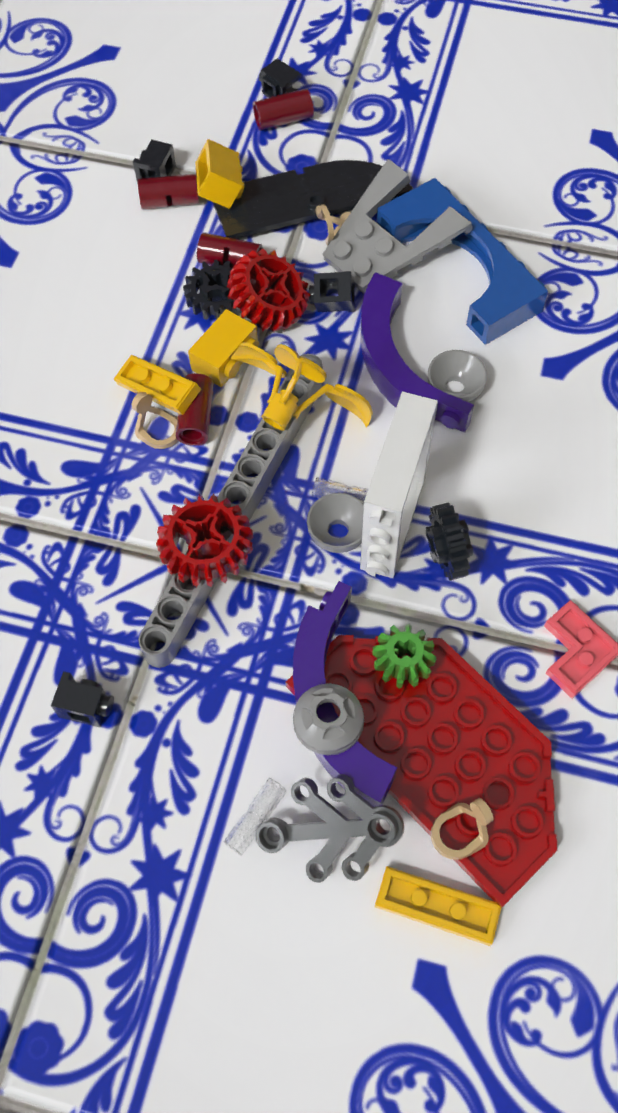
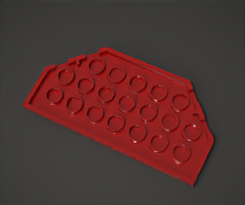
[285,635,557,908]

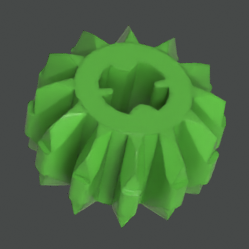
[372,623,436,688]

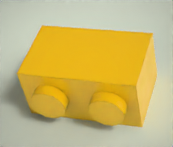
[195,139,244,209]
[188,309,259,387]

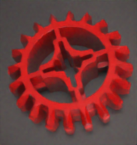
[227,248,310,333]
[156,493,253,588]

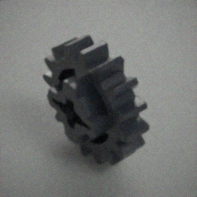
[183,259,242,320]
[426,502,473,581]

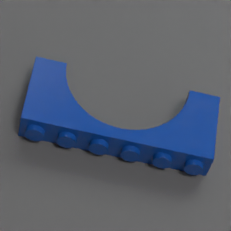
[377,178,548,345]

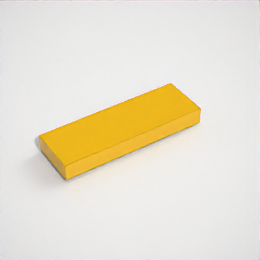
[113,354,201,415]
[375,866,501,946]

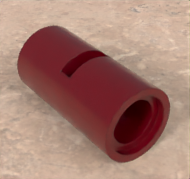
[253,89,314,131]
[138,174,199,209]
[197,233,263,268]
[175,373,214,446]

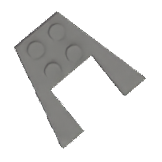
[322,159,472,294]

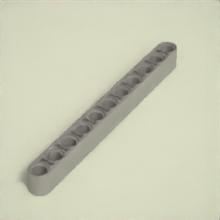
[138,354,323,668]

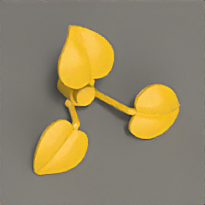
[231,342,373,431]

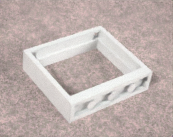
[360,392,438,578]

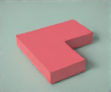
[544,600,618,699]

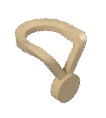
[315,204,351,246]
[132,392,178,449]
[431,798,494,860]

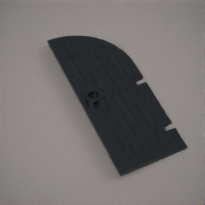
[212,160,413,239]

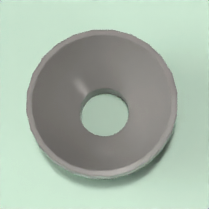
[428,350,487,402]
[307,493,364,553]
[293,683,364,755]

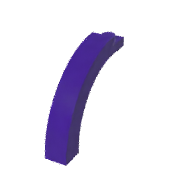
[360,272,474,433]
[293,581,397,807]

